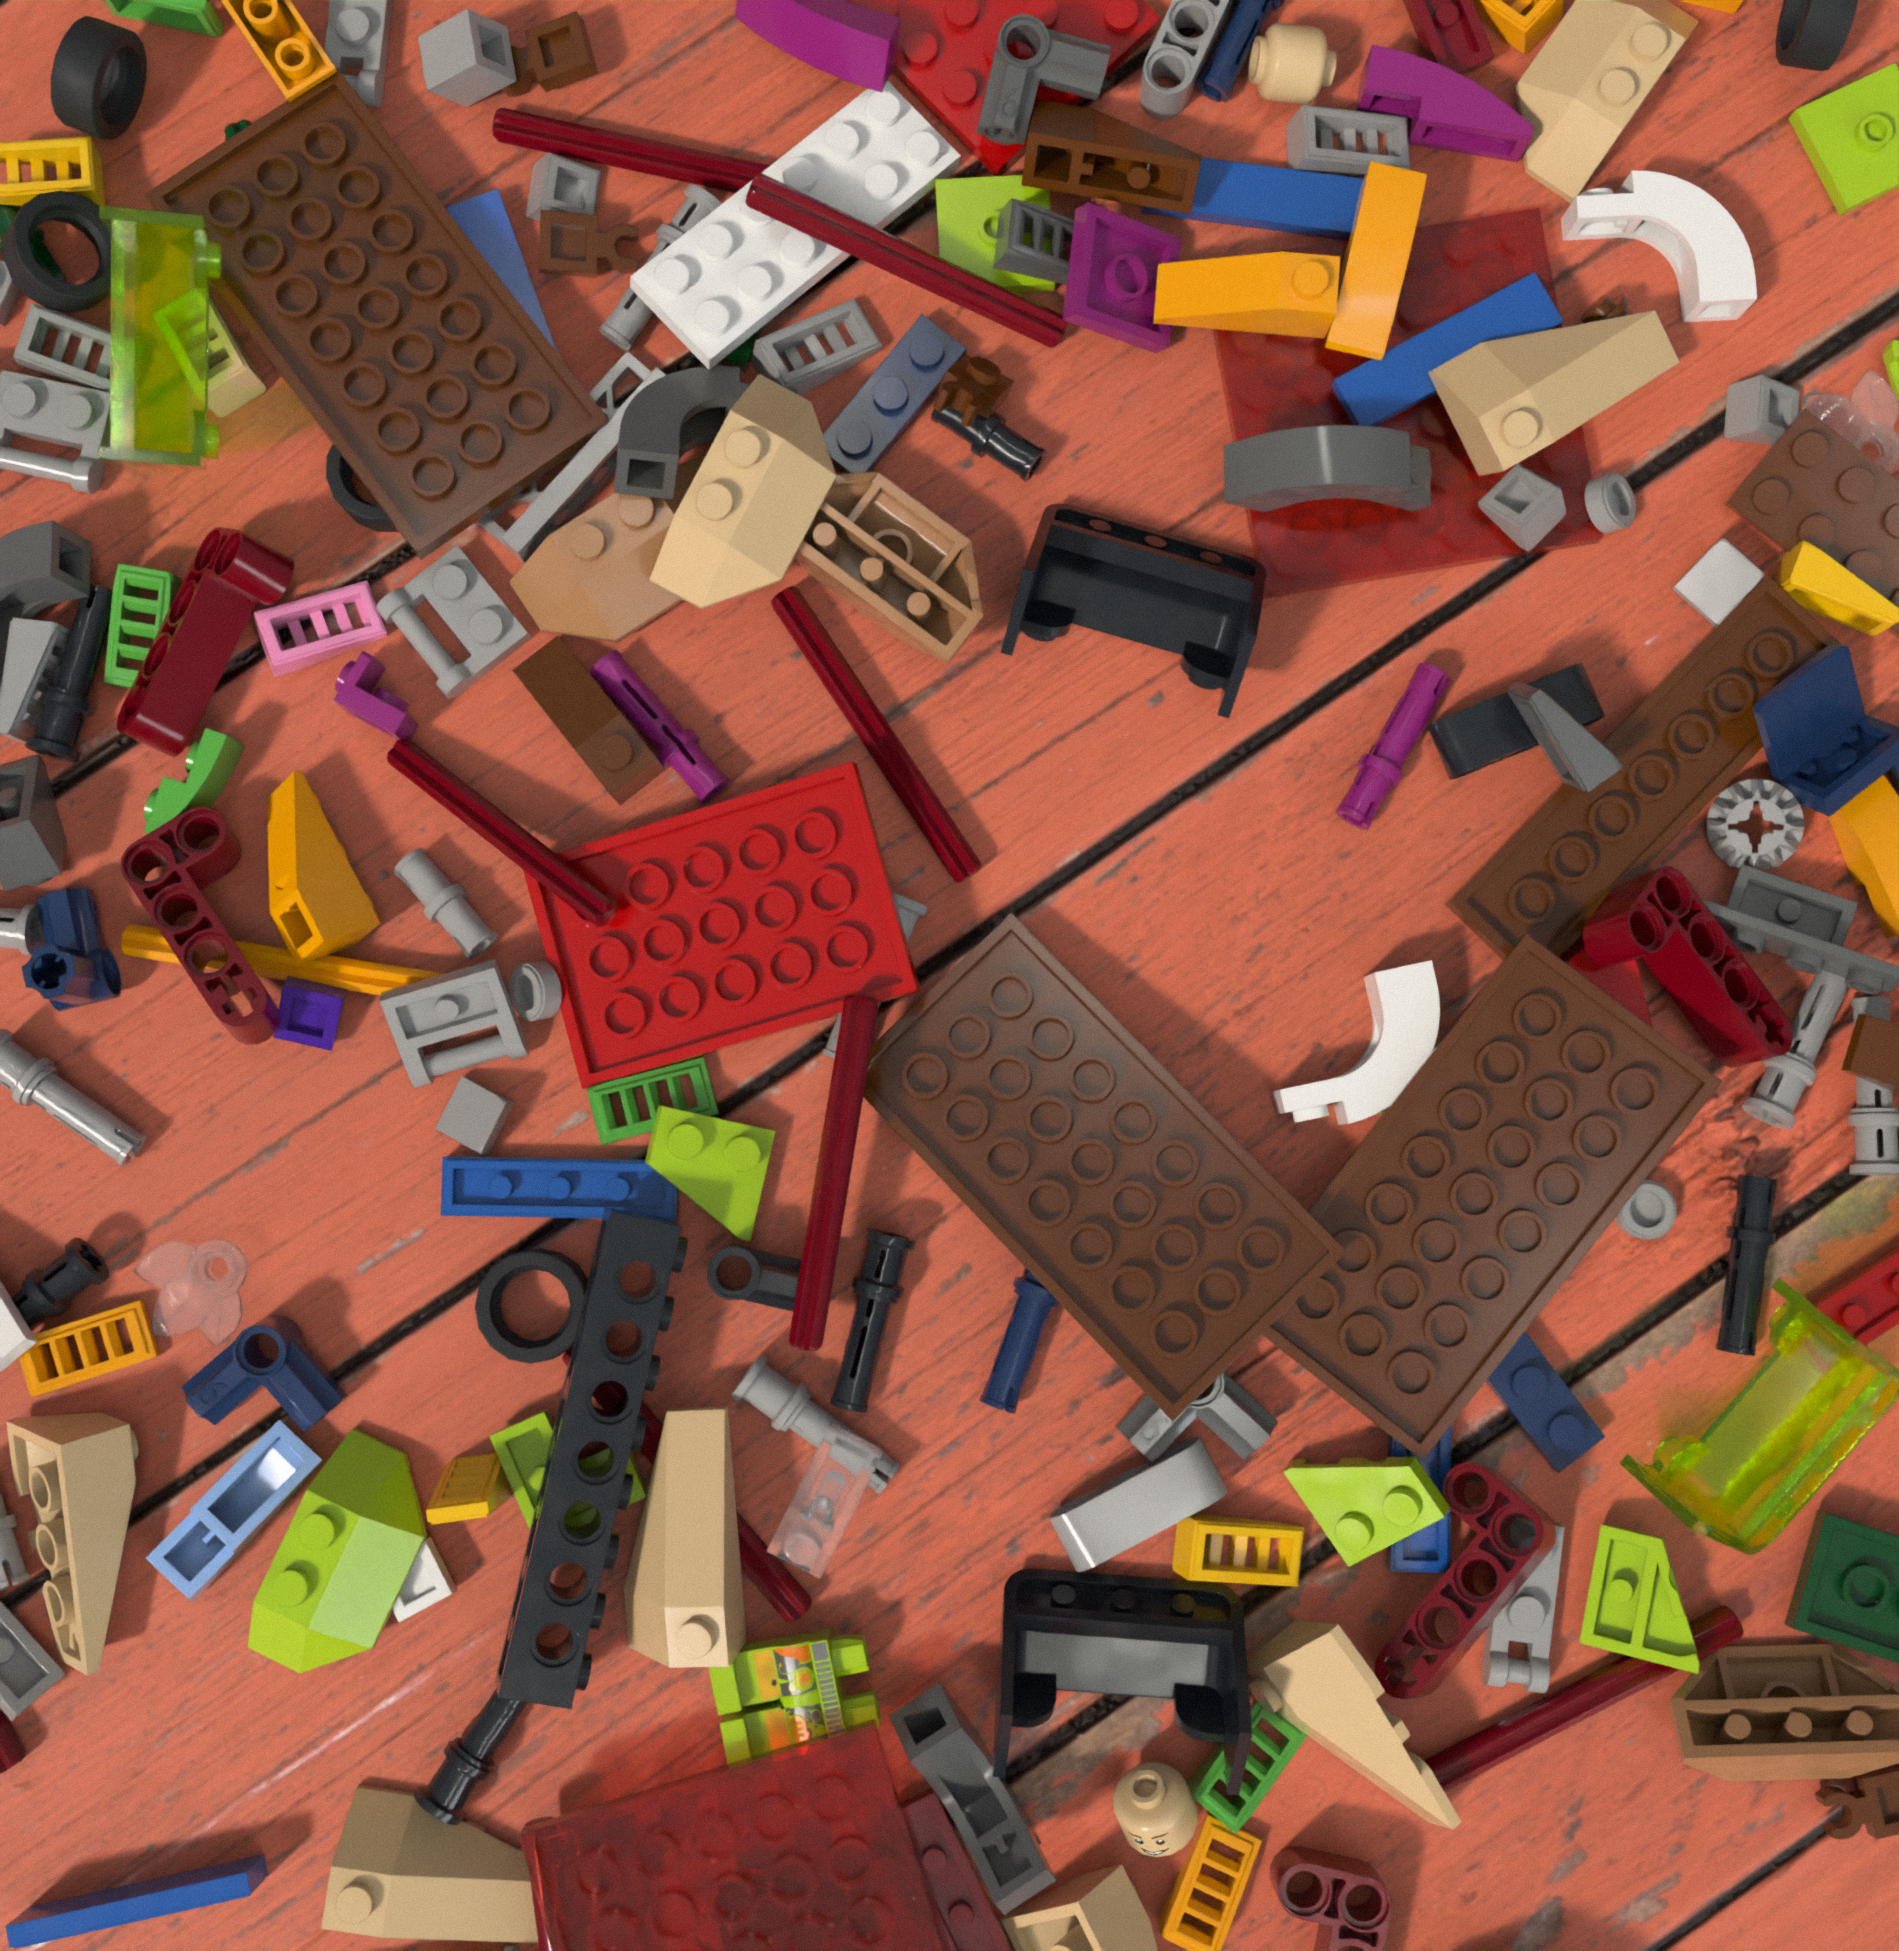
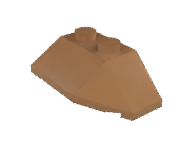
[509,459,703,643]
[794,472,984,664]
[1668,1644,1899,1782]

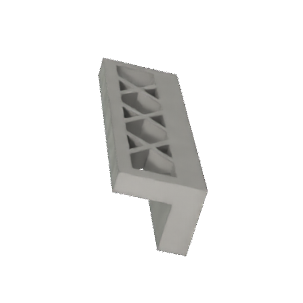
[476,351,666,564]

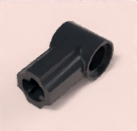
[707,1243,802,1312]

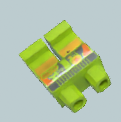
[708,1627,882,1778]

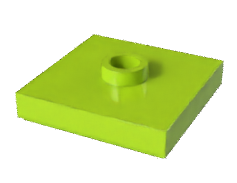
[1788,63,1899,216]
[935,175,1055,293]

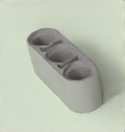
[1138,0,1233,120]
[1048,1437,1228,1572]

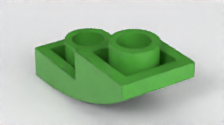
[144,728,245,833]

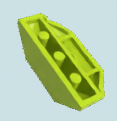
[248,1428,427,1673]

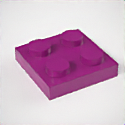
[1063,202,1181,353]

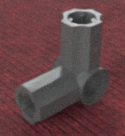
[976,14,1111,146]
[1115,1371,1278,1463]

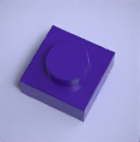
[273,976,347,1051]

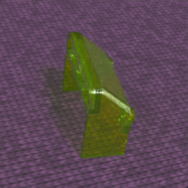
[98,205,222,470]
[1620,1278,1899,1555]

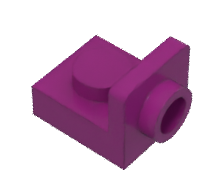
[333,651,419,740]

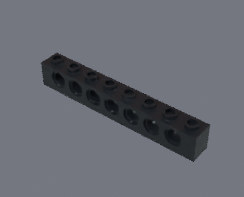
[495,1207,688,1709]

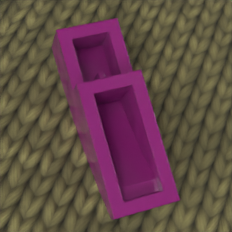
[735,0,902,93]
[1356,44,1534,162]

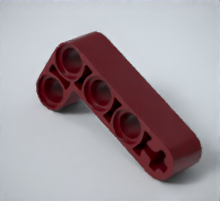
[117,527,294,757]
[121,807,280,1045]
[1583,866,1793,1068]
[1374,1462,1556,1699]
[1270,1846,1392,1951]

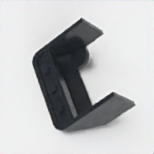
[1001,504,1267,718]
[993,1568,1252,1796]

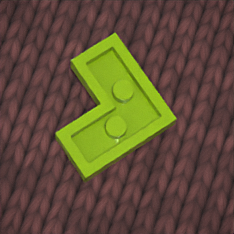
[489,1409,648,1530]

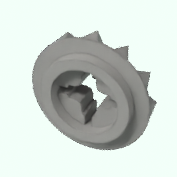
[1706,779,1805,870]

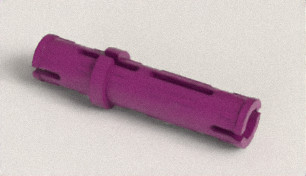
[590,650,730,804]
[1335,663,1452,830]

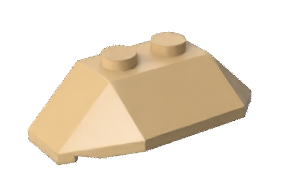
[1515,0,1699,203]
[649,374,836,610]

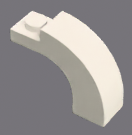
[1561,170,1757,322]
[1272,960,1440,1125]

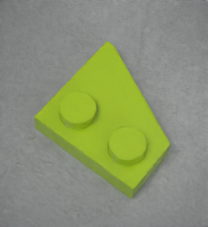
[645,1105,776,1242]
[1283,1457,1450,1567]
[1579,1523,1700,1674]

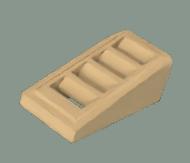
[155,285,266,417]

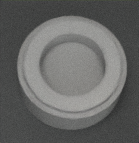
[1584,472,1636,534]
[509,961,562,1021]
[1614,1180,1676,1239]

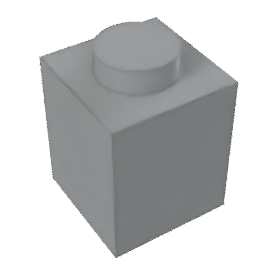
[418,9,517,107]

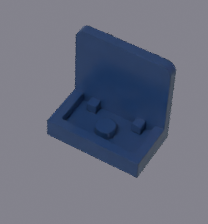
[1754,642,1899,817]

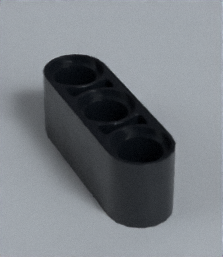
[1428,663,1605,780]

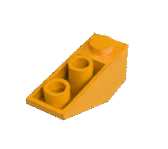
[219,0,337,102]
[267,770,380,965]

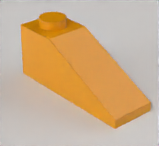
[1153,251,1341,338]

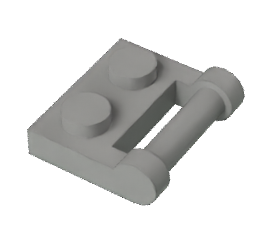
[0,370,121,494]
[376,545,532,699]
[379,959,529,1088]

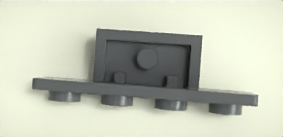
[1701,864,1899,994]

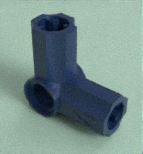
[22,887,122,1011]
[181,1315,348,1432]

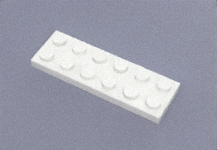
[630,81,961,370]

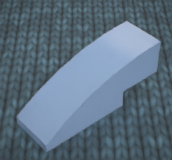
[146,1420,323,1602]

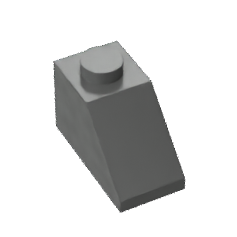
[0,754,66,891]

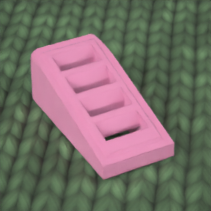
[254,580,387,677]

